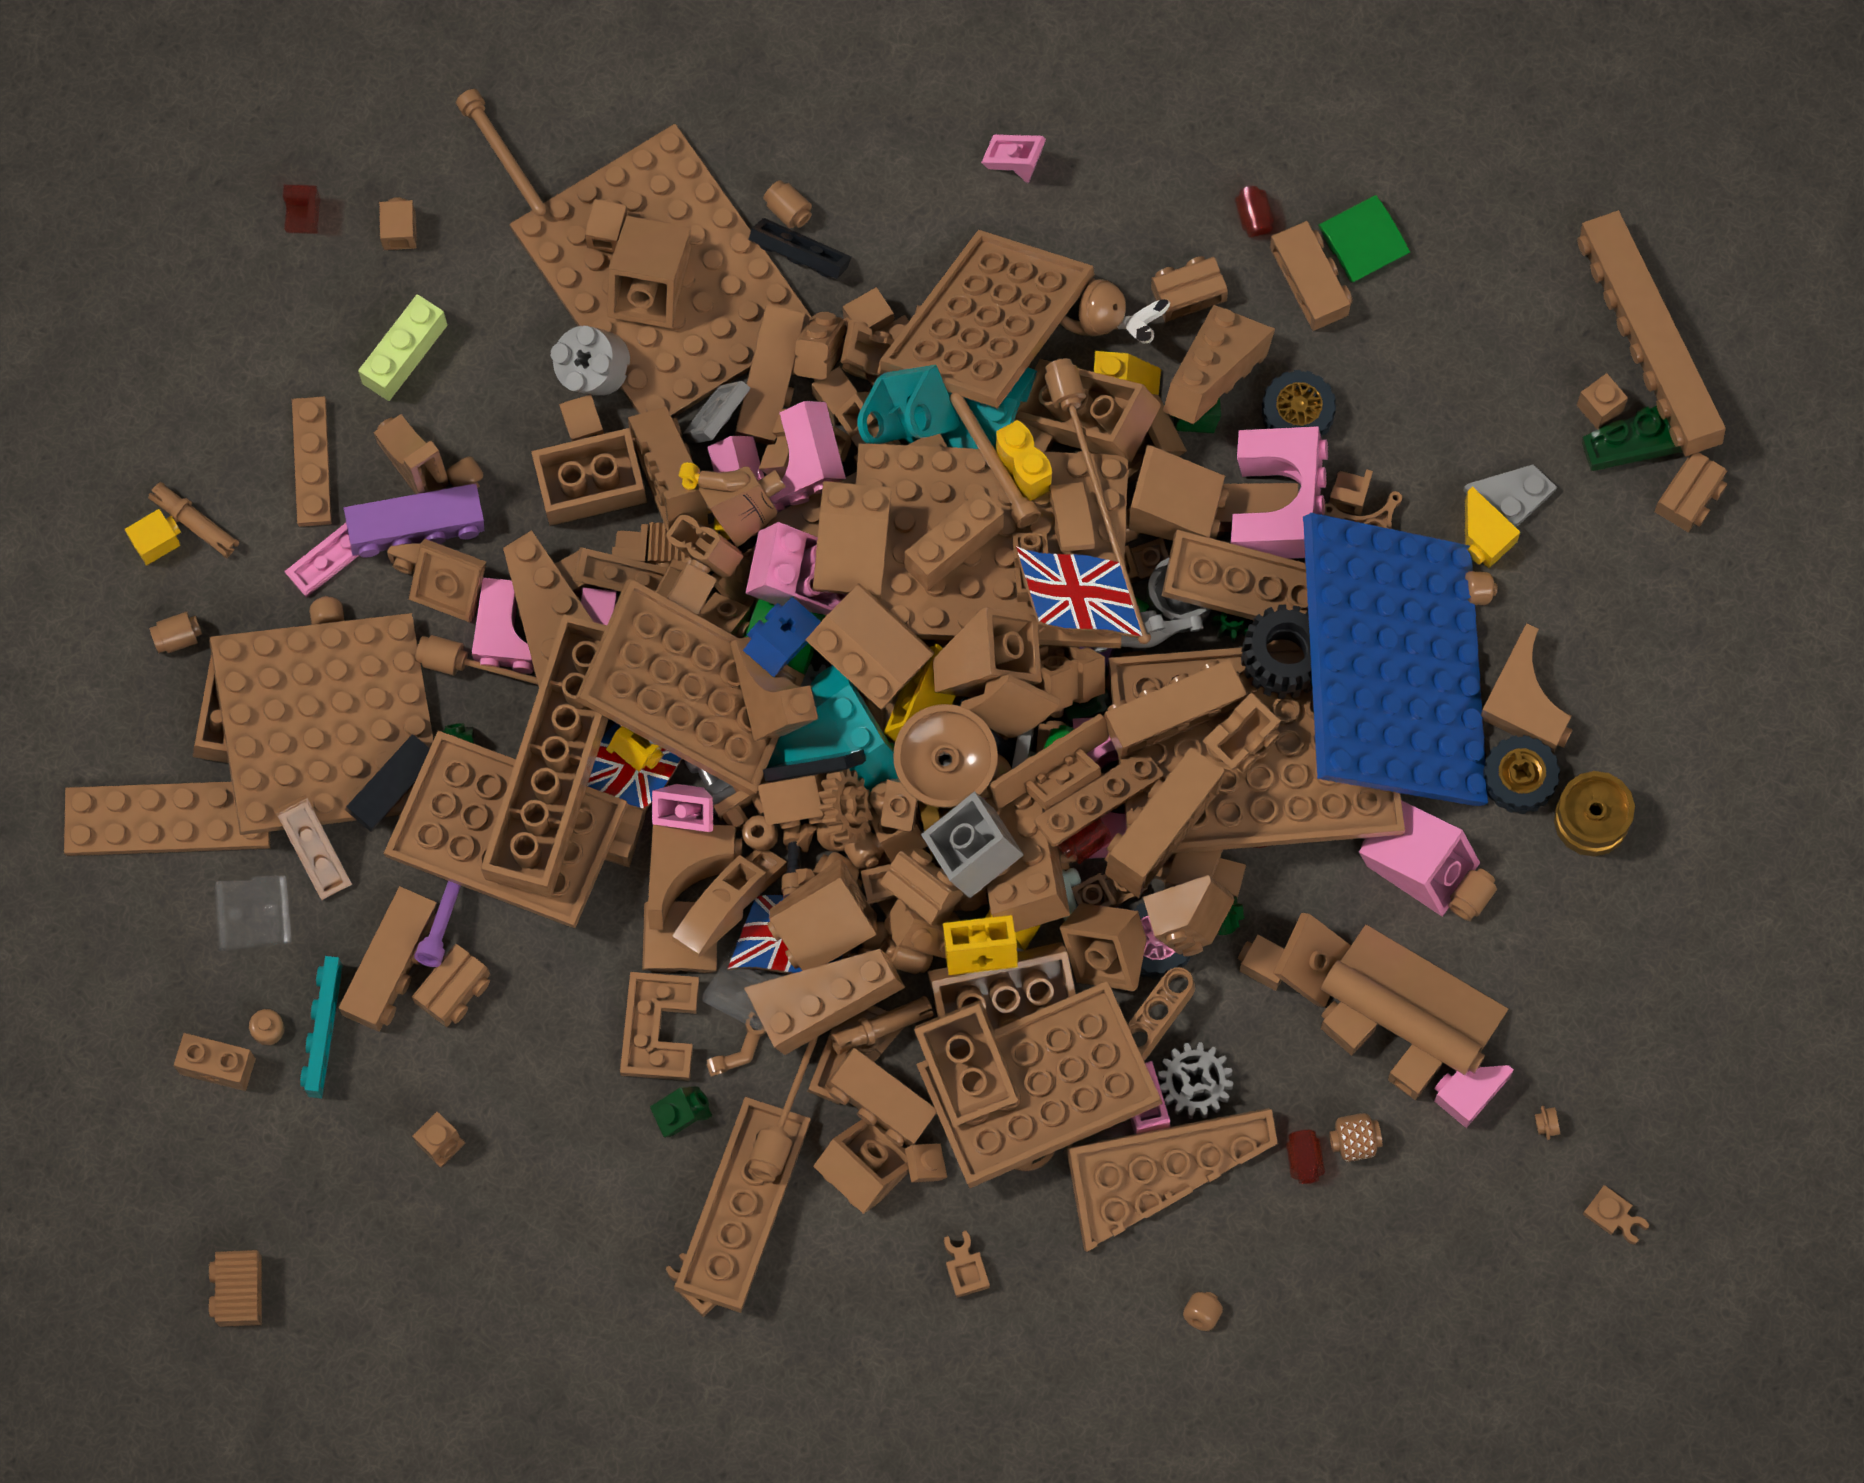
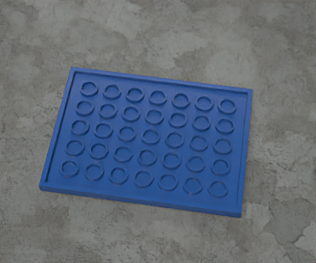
[1303,513,1488,806]

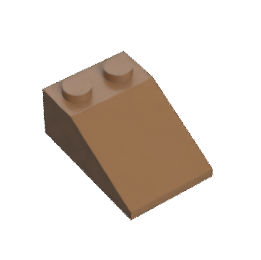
[813,481,892,598]
[914,1000,1019,1127]

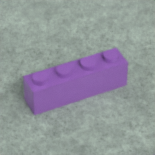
[344,484,485,557]

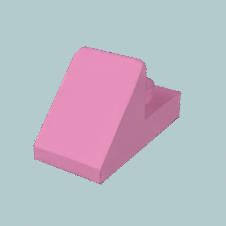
[981,135,1046,183]

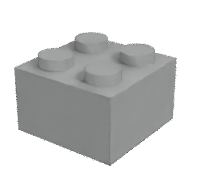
[921,791,1024,898]

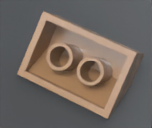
[806,583,935,710]
[1143,875,1234,956]

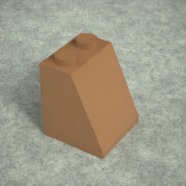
[607,216,691,329]
[1129,445,1229,541]
[933,607,1042,698]
[767,858,877,971]

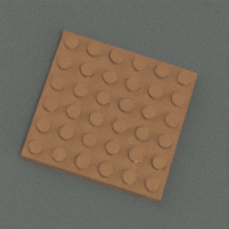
[209,613,434,835]

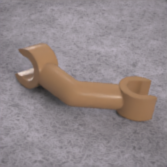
[707,1014,766,1077]

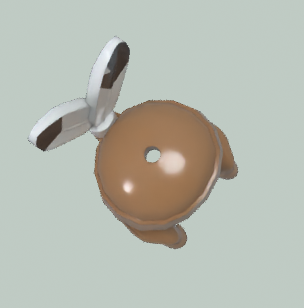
[1060,278,1170,344]

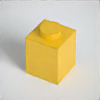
[125,509,181,566]

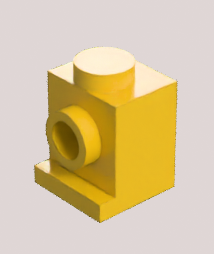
[606,726,664,772]

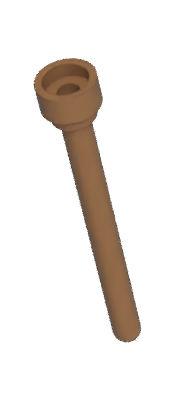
[456,89,546,216]
[950,393,1041,528]

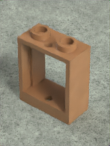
[655,557,717,615]

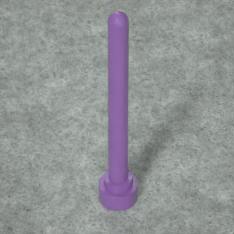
[414,881,461,967]

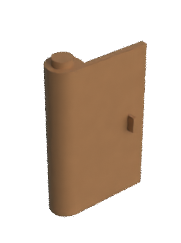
[1321,925,1509,1075]

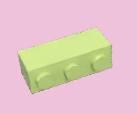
[358,294,448,401]

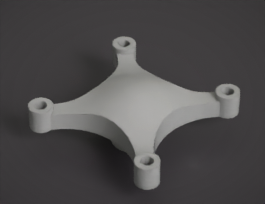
[1093,611,1204,653]

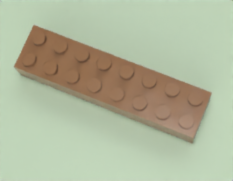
[481,614,609,898]

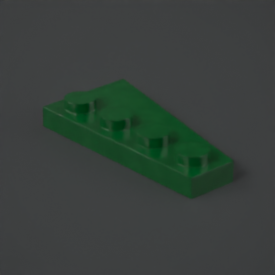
[1582,406,1683,471]

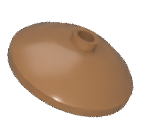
[893,704,998,808]

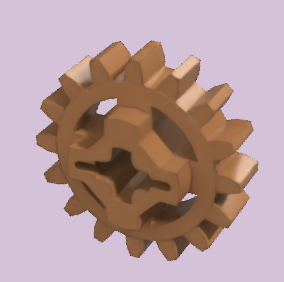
[819,769,873,845]

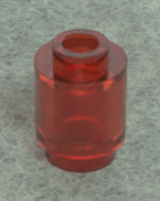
[1235,186,1274,238]
[1286,1130,1325,1184]

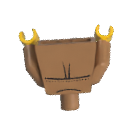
[678,462,786,547]

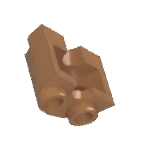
[840,320,895,380]
[1203,693,1281,773]

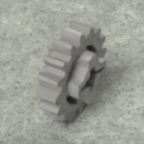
[1158,1042,1233,1119]

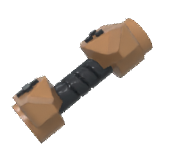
[781,824,817,899]

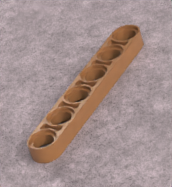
[1128,968,1195,1061]

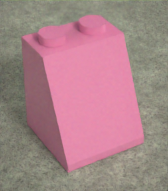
[1359,800,1480,917]

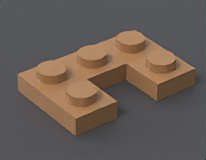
[620,972,700,1081]

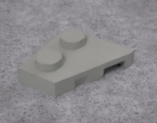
[1463,465,1557,527]

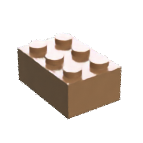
[531,428,647,526]

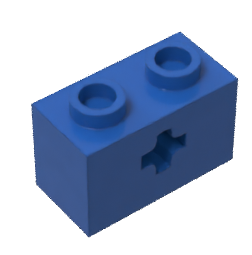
[743,597,821,677]

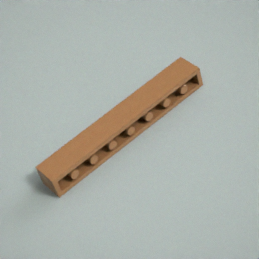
[1577,210,1726,457]

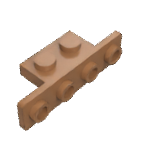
[990,714,1109,811]
[1034,750,1163,847]

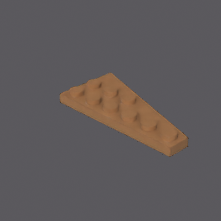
[503,530,593,687]
[1067,1108,1278,1252]

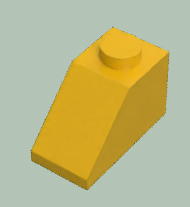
[1094,351,1161,395]
[1465,486,1520,568]

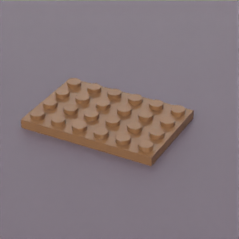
[880,230,1095,408]
[575,579,805,796]
[384,731,628,928]
[916,981,1163,1188]

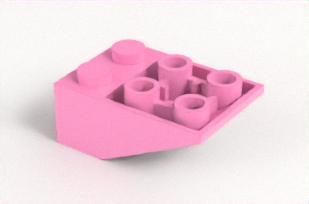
[746,522,847,615]

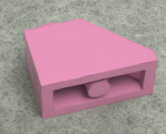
[652,784,713,832]
[1434,1065,1514,1128]

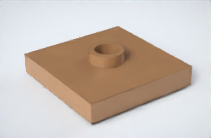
[409,539,486,622]
[1273,913,1351,1007]

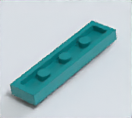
[300,956,343,1099]

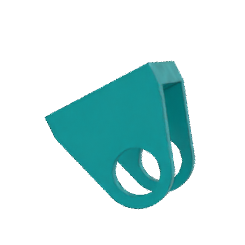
[857,364,960,444]

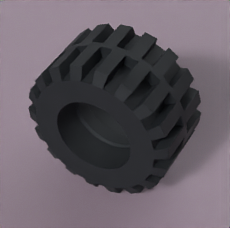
[1241,604,1312,699]

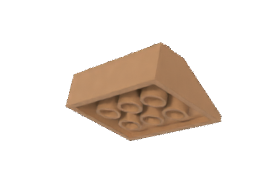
[928,942,1076,1030]

